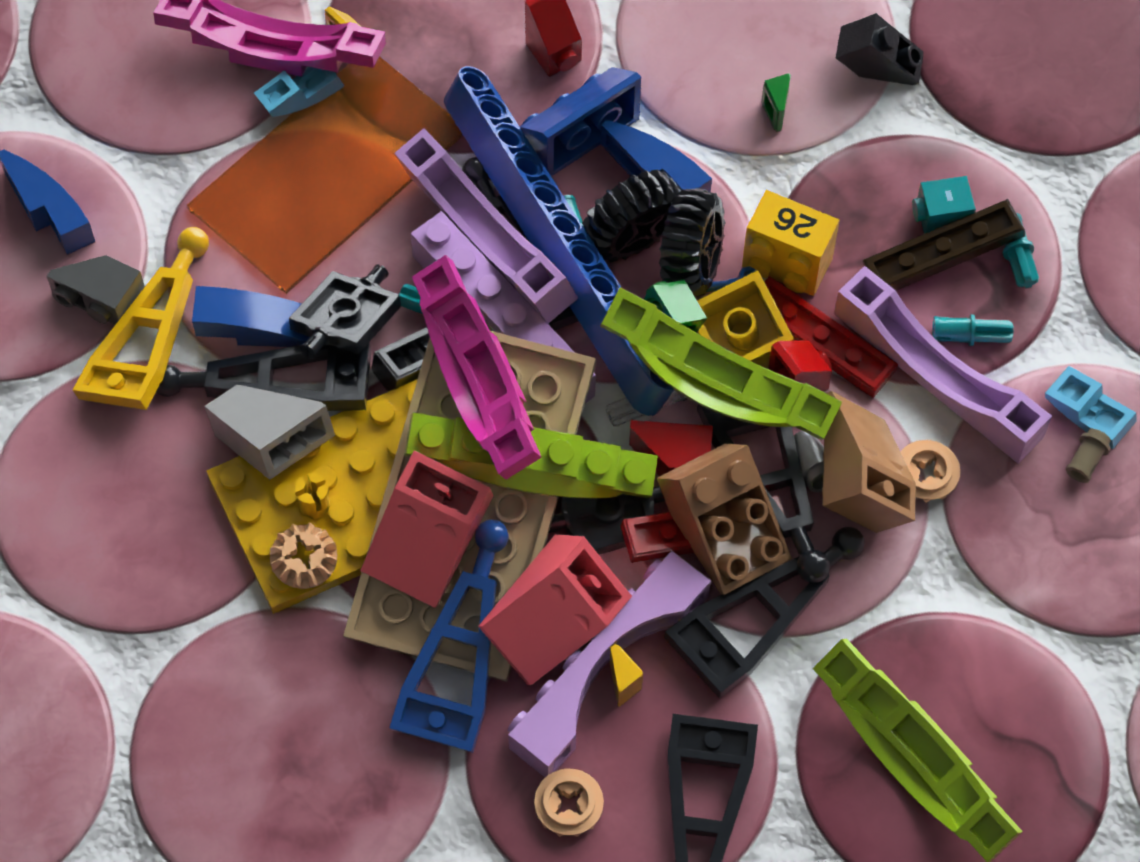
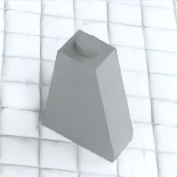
[204,385,335,480]

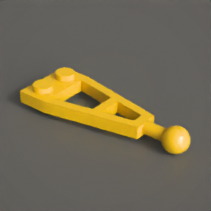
[72,227,209,410]

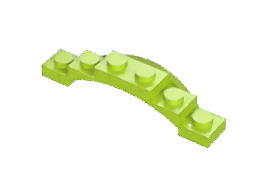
[600,287,842,440]
[405,412,658,498]
[812,639,1023,862]

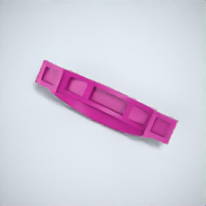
[153,0,386,77]
[412,255,542,479]

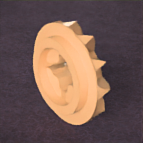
[901,440,960,503]
[270,523,337,589]
[534,768,604,837]

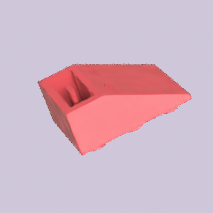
[360,450,494,609]
[478,534,632,685]

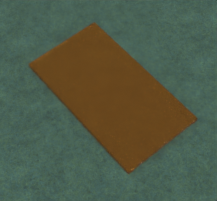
[187,56,463,294]

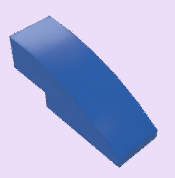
[601,120,712,192]
[0,149,95,255]
[192,286,310,347]

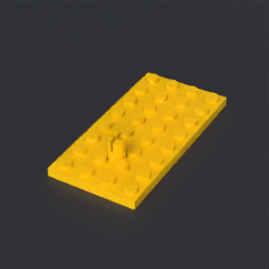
[206,379,418,614]

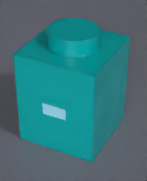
[912,176,976,234]

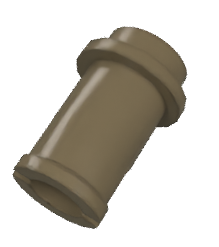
[1065,428,1111,483]

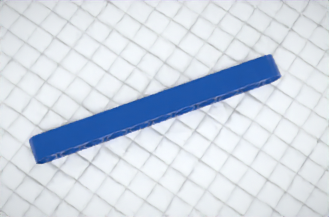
[444,66,674,416]

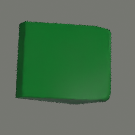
[761,73,791,132]

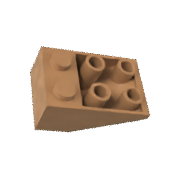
[822,391,916,533]
[657,444,792,595]

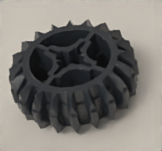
[582,169,681,262]
[659,188,726,296]

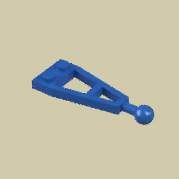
[389,519,509,753]

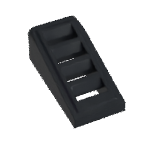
[371,327,430,392]

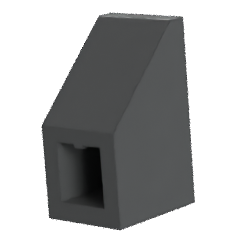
[47,255,145,325]

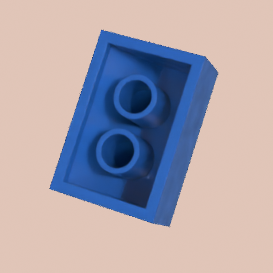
[520,67,642,176]

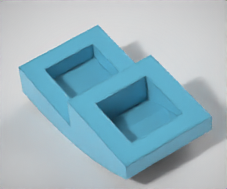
[254,67,344,117]
[1045,366,1137,449]

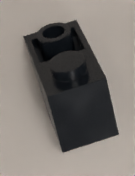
[835,13,924,86]

